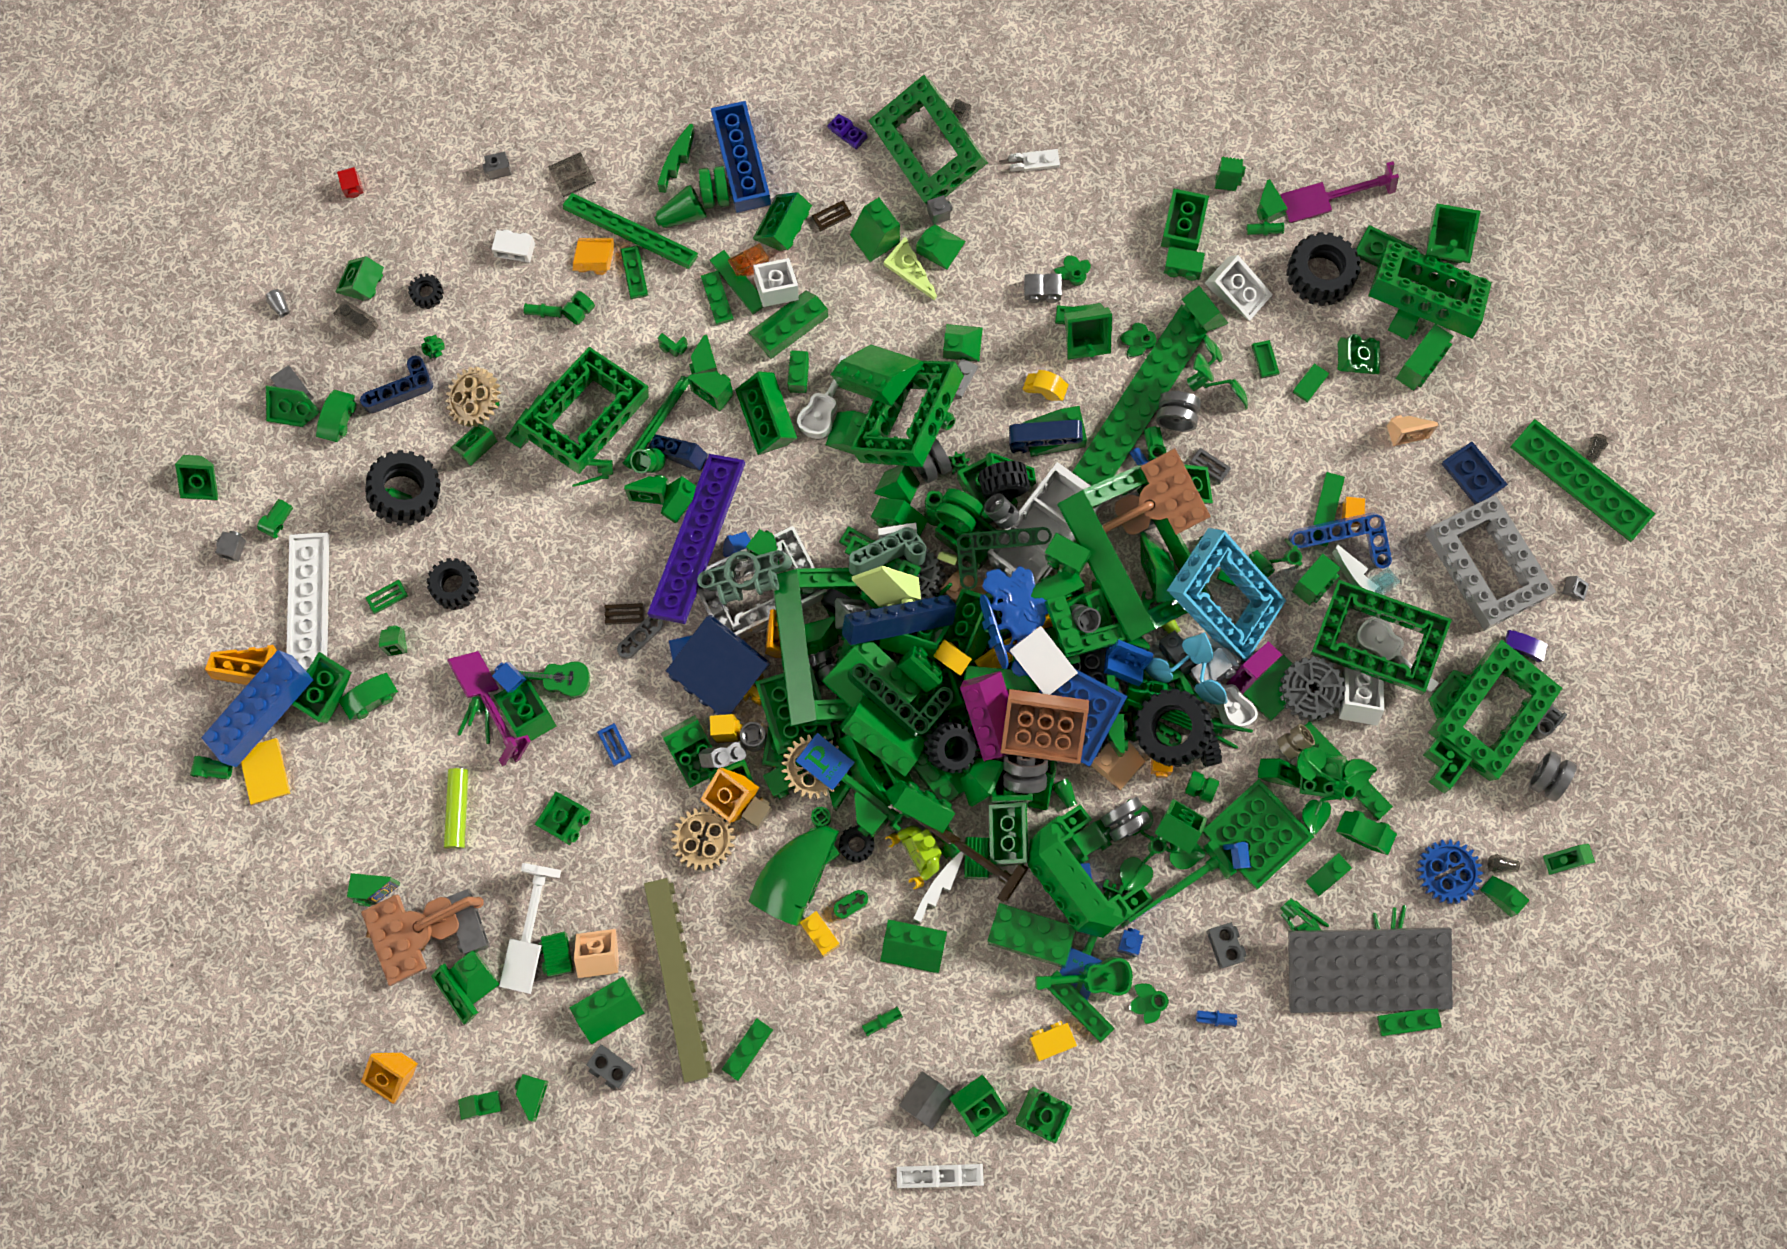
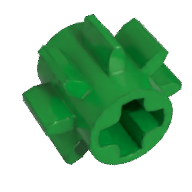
[421,335,445,359]
[948,451,970,475]

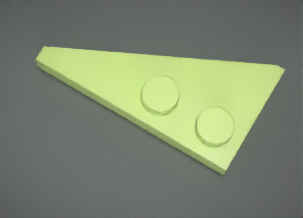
[884,237,937,300]

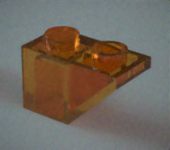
[728,243,769,276]

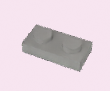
[955,358,978,399]

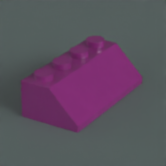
[960,671,1009,761]

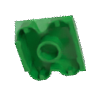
[1337,334,1380,375]
[1016,1087,1072,1144]

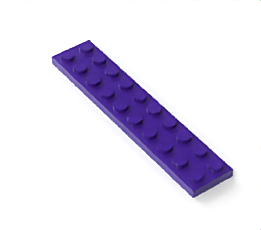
[647,454,745,624]

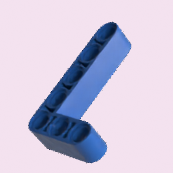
[1288,512,1392,569]

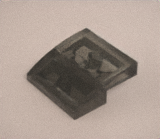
[548,152,596,198]

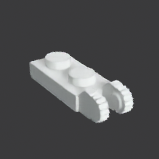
[1008,149,1060,172]

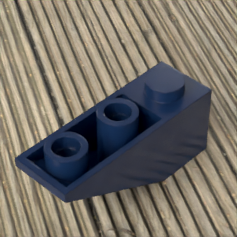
[648,434,708,471]

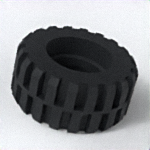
[1286,232,1361,306]
[365,450,441,526]
[1134,689,1214,767]

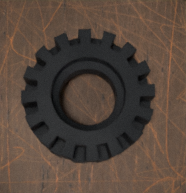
[408,273,444,309]
[1201,730,1222,767]
[839,825,875,863]

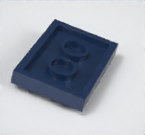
[1441,441,1508,505]

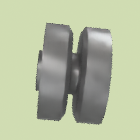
[1156,391,1201,432]
[915,438,952,483]
[1529,750,1577,802]
[1003,754,1048,793]
[1100,797,1152,843]

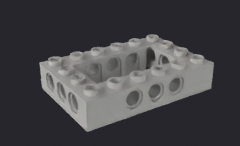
[1425,495,1556,631]

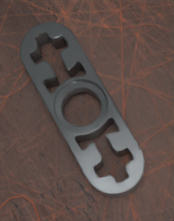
[617,616,663,659]

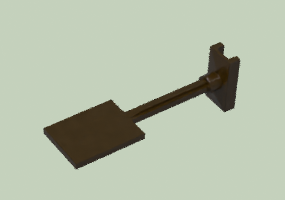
[911,817,1029,903]

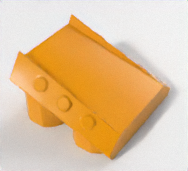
[572,238,614,275]

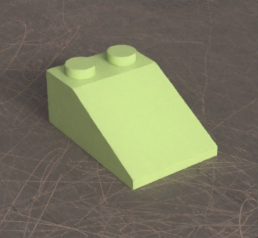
[852,566,921,607]

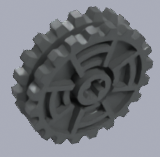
[898,548,945,600]
[1279,657,1346,722]

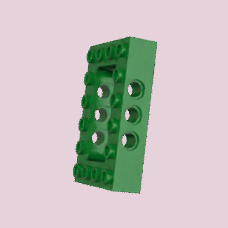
[868,75,988,205]
[1368,240,1492,339]
[518,347,649,474]
[850,361,964,467]
[1311,580,1452,695]
[1428,640,1563,781]

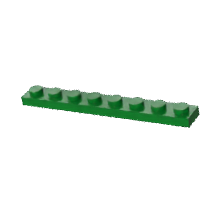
[563,193,698,269]

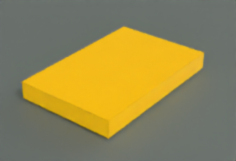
[241,738,291,805]

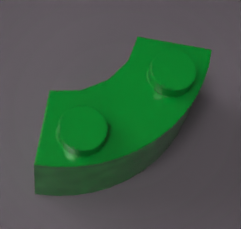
[1388,294,1428,340]
[316,390,356,442]
[339,673,398,720]
[1336,810,1397,855]
[1065,819,1113,864]

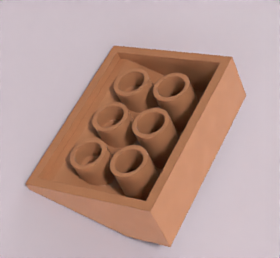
[1001,689,1089,764]

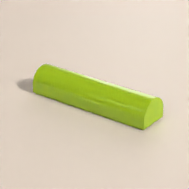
[444,768,468,848]

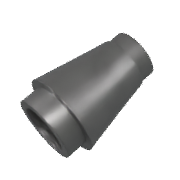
[266,289,290,318]

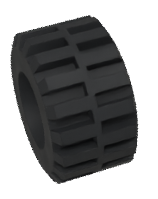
[978,461,1030,500]
[426,558,479,610]
[924,721,979,773]

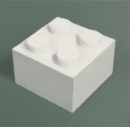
[753,258,799,307]

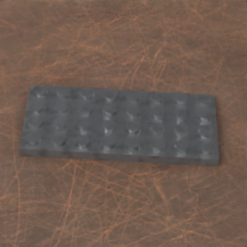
[1288,927,1453,1013]

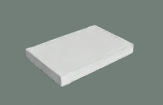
[1009,626,1078,695]

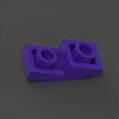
[828,114,868,150]
[1505,630,1547,663]

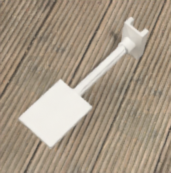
[499,863,561,994]

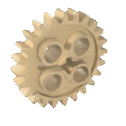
[445,366,501,427]
[781,735,840,799]
[671,807,736,872]

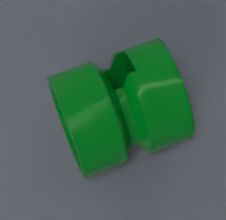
[560,290,595,326]
[630,448,665,473]
[1184,770,1220,804]

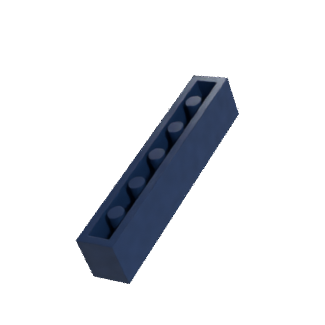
[842,595,957,645]

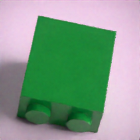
[850,197,900,262]

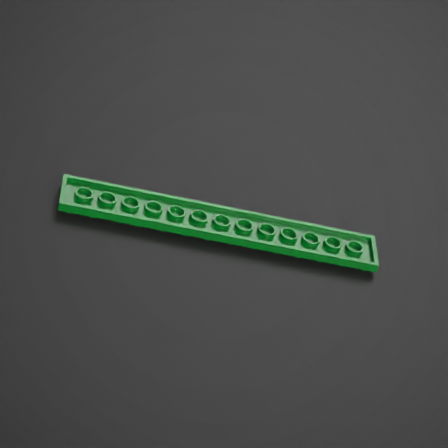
[1072,304,1208,486]

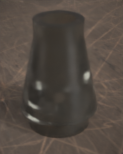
[1586,433,1609,463]
[1487,854,1520,874]

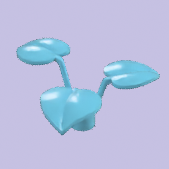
[1145,632,1228,705]

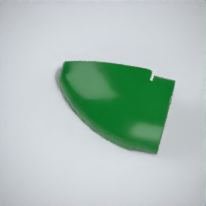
[748,826,839,926]

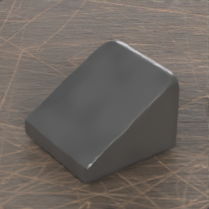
[1562,576,1589,601]

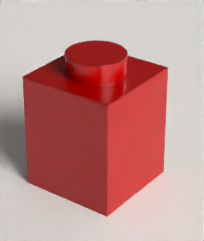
[337,167,364,198]

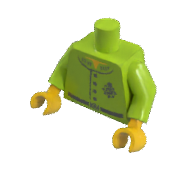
[885,825,942,889]

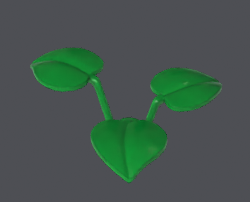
[1187,335,1248,410]
[1297,747,1377,835]
[1120,799,1205,891]

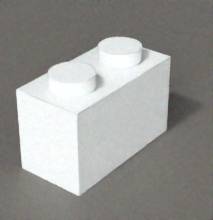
[492,230,535,263]

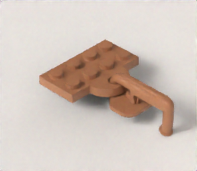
[1102,448,1211,535]
[361,895,484,986]

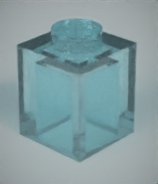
[1371,567,1400,596]

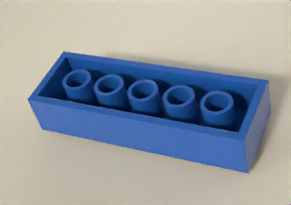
[711,101,771,213]
[201,650,313,767]

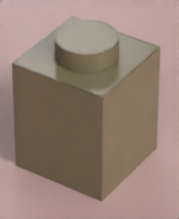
[741,797,772,830]

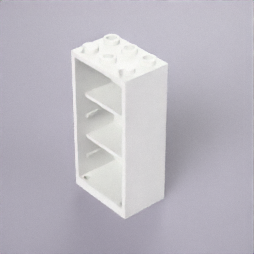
[988,462,1103,585]

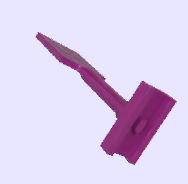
[1280,161,1399,223]
[447,651,531,766]

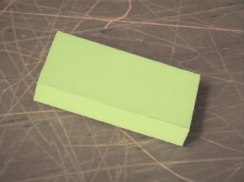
[937,551,958,565]

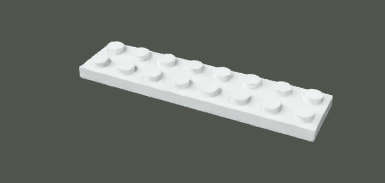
[287,533,330,671]

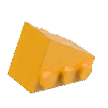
[205,645,277,685]

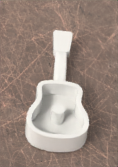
[797,355,846,439]
[1356,617,1439,692]
[1214,684,1258,732]

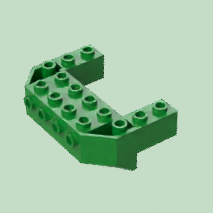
[1028,804,1154,938]

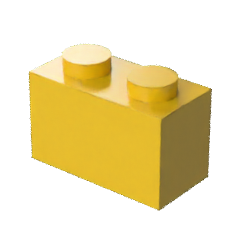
[710,714,743,743]
[800,911,840,957]
[1029,1021,1077,1062]

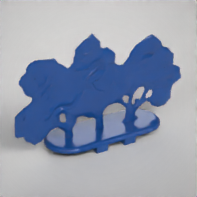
[980,566,1048,678]

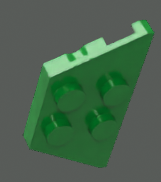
[1428,670,1469,719]

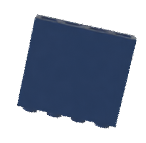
[666,615,771,715]

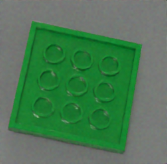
[1202,779,1314,890]

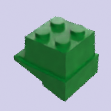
[1426,203,1481,264]
[1064,303,1112,360]

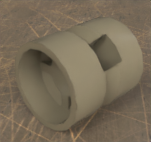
[1277,724,1315,760]

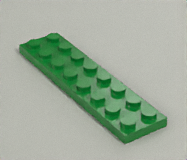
[1510,419,1656,542]

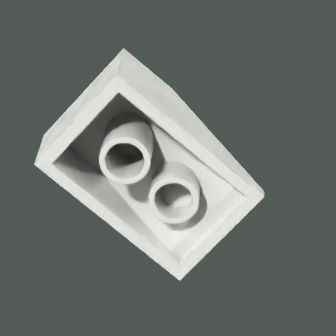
[1205,255,1273,321]
[1339,667,1384,726]

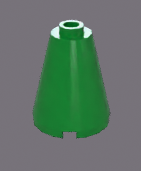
[654,185,707,228]

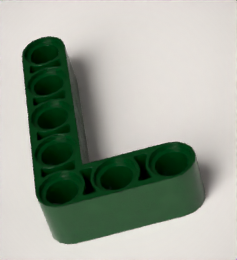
[957,527,1052,590]
[848,663,953,737]

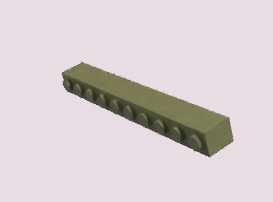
[644,878,713,1084]

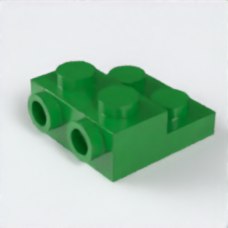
[534,791,591,846]

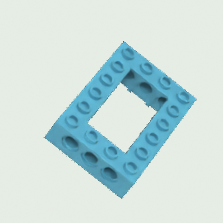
[1167,528,1286,662]

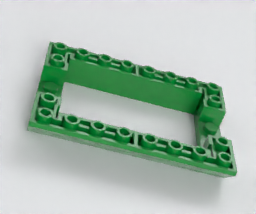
[1057,465,1214,642]
[773,568,901,727]

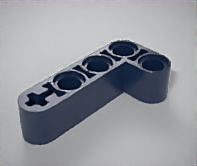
[360,355,433,413]
[1009,420,1083,453]

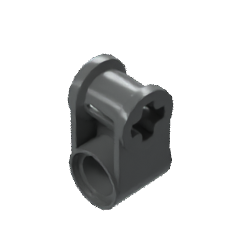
[1532,703,1567,739]

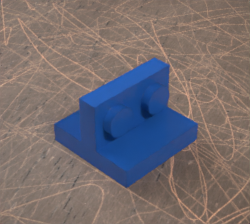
[1104,639,1153,686]

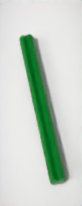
[622,376,689,469]

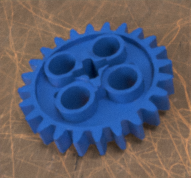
[1416,839,1483,904]

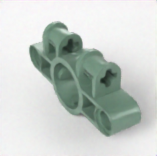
[697,550,792,605]

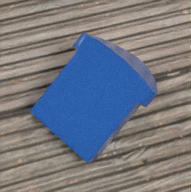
[723,531,751,557]
[1223,842,1250,869]

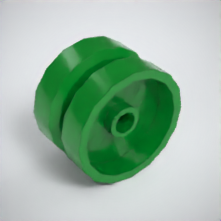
[698,166,730,209]
[934,488,984,533]

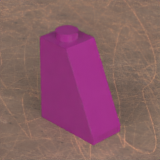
[1226,641,1282,695]

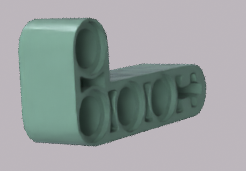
[849,527,926,576]

